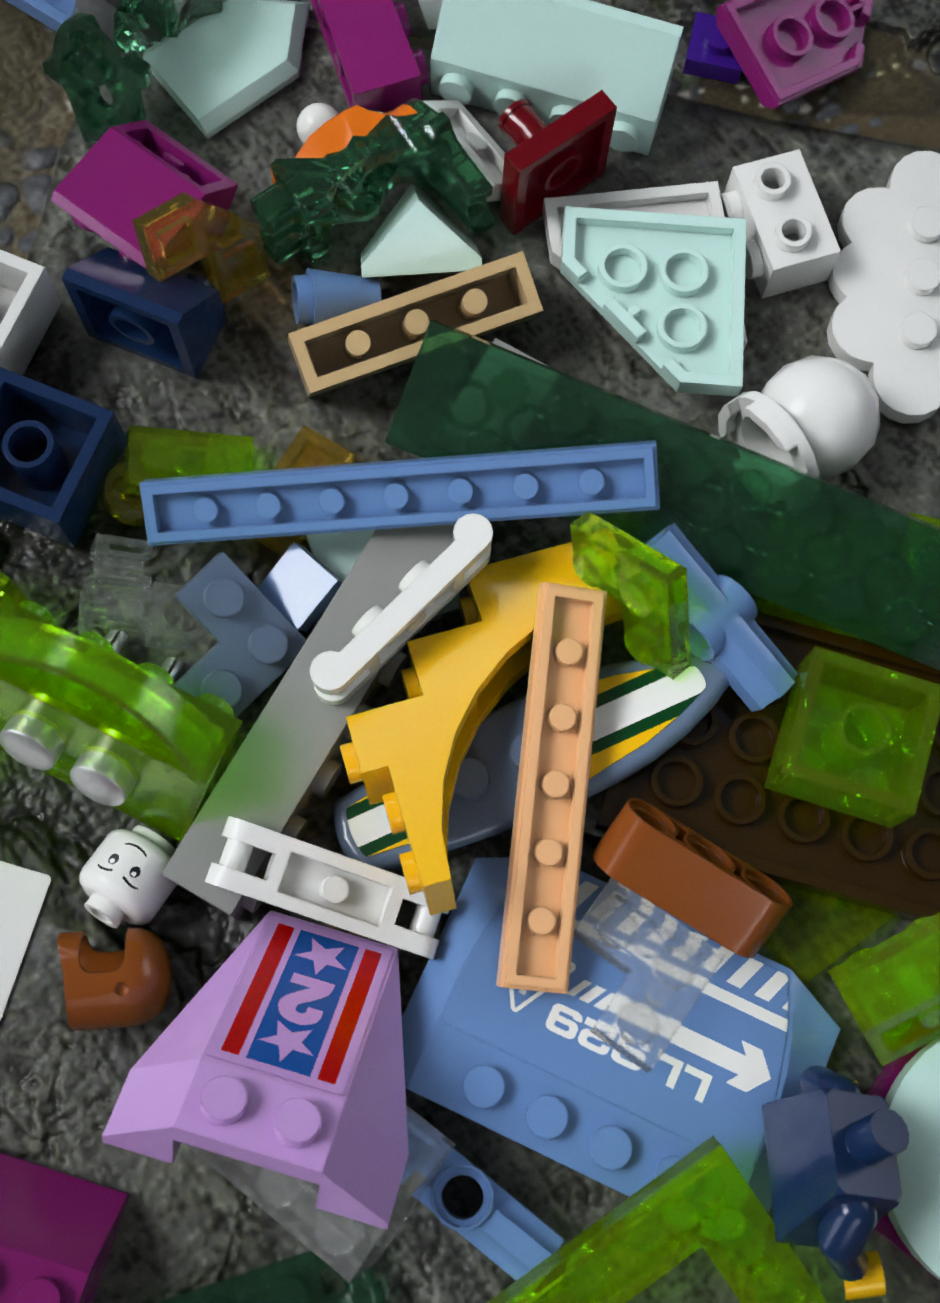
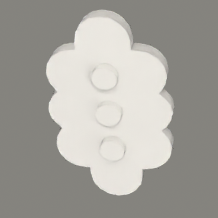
[827,151,940,424]

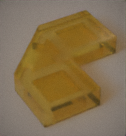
[132,192,271,304]

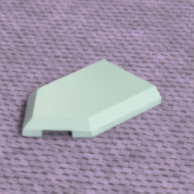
[139,0,310,139]

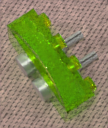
[0,596,243,842]

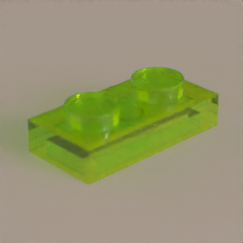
[125,425,254,494]

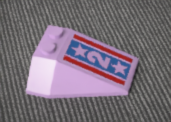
[102,910,409,1230]

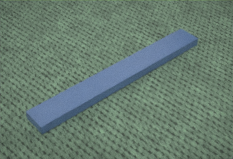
[139,440,660,546]

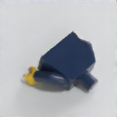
[762,1066,909,1300]

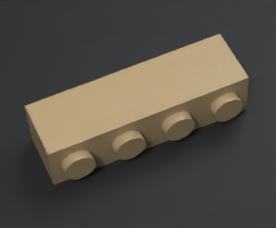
[288,251,544,398]

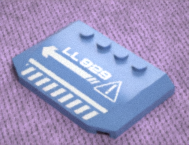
[402,857,841,1256]

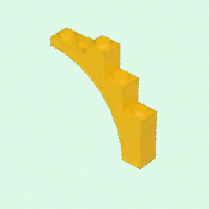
[340,531,632,916]

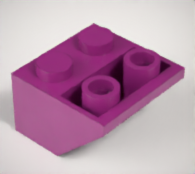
[51,120,238,269]

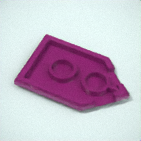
[716,0,874,110]

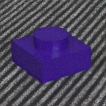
[683,11,742,85]

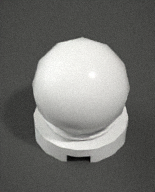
[718,355,880,510]

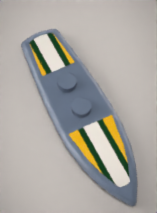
[332,655,729,871]

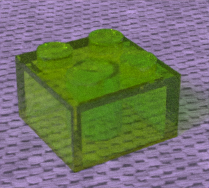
[764,646,940,828]

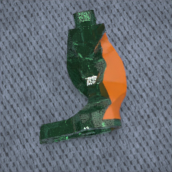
[250,98,495,266]

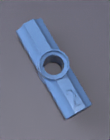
[628,523,798,712]
[400,1109,565,1291]

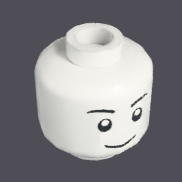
[79,825,177,928]

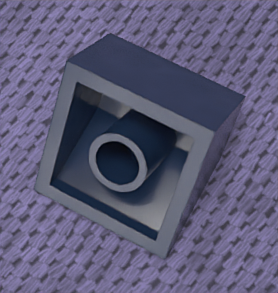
[61,247,227,379]

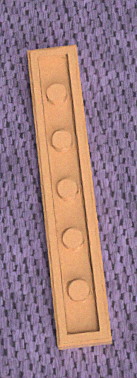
[496,582,607,994]

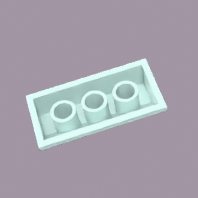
[430,0,684,156]

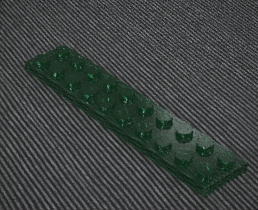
[385,319,940,671]

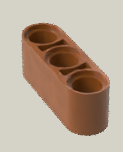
[592,798,793,958]

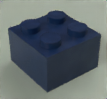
[0,367,128,548]

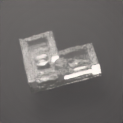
[574,878,726,1073]

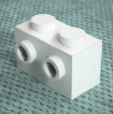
[721,149,841,299]

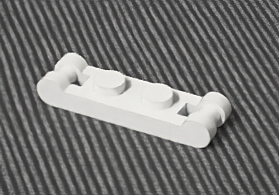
[310,513,493,706]
[205,816,449,960]

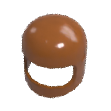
[57,928,171,1031]

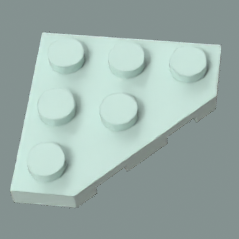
[560,206,746,397]

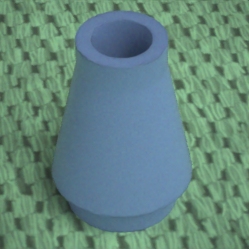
[291,268,381,326]

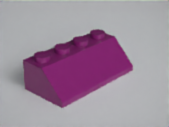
[0,1151,130,1303]

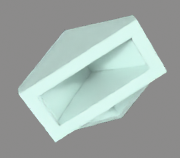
[361,181,482,278]

